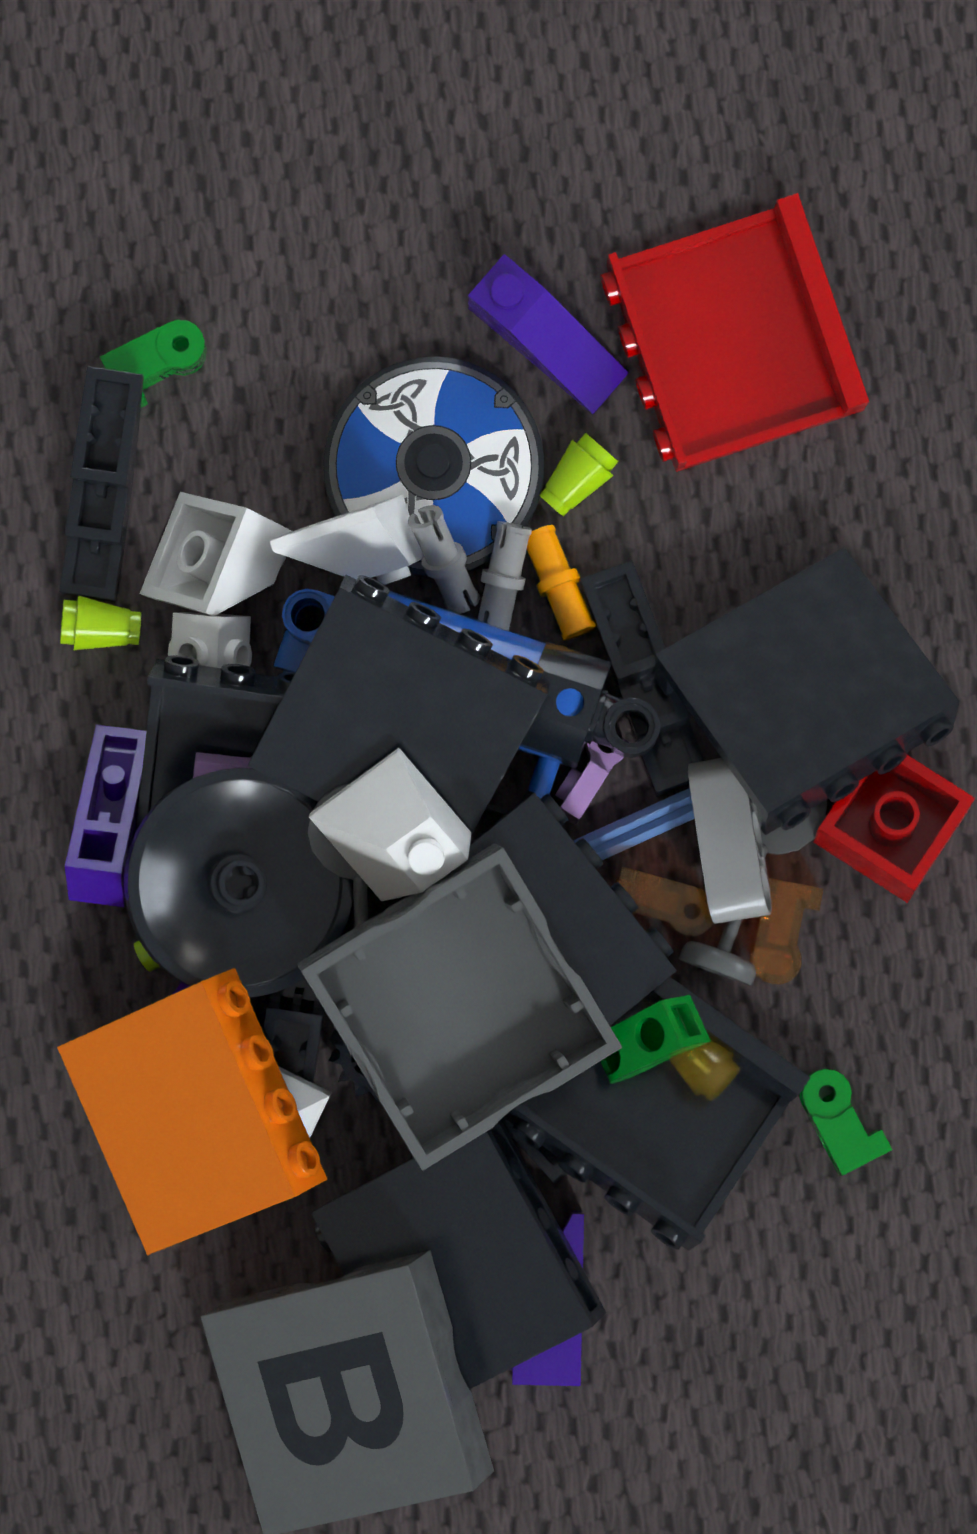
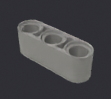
[688,758,772,924]

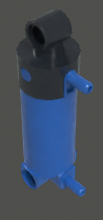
[273,589,660,798]

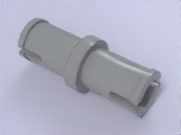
[408,505,480,614]
[478,521,532,631]

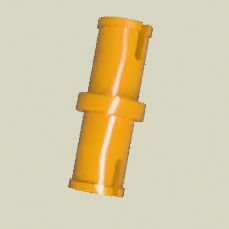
[527,525,596,641]

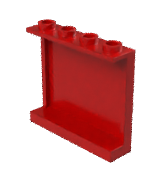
[600,193,869,472]

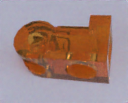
[615,867,714,936]
[750,878,824,984]

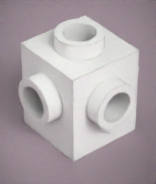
[168,612,252,668]

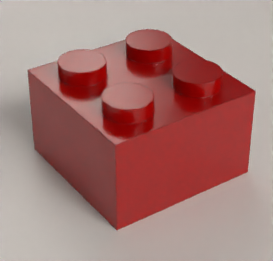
[813,755,975,903]

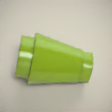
[539,433,619,517]
[60,595,141,651]

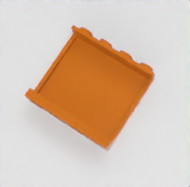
[57,968,328,1255]

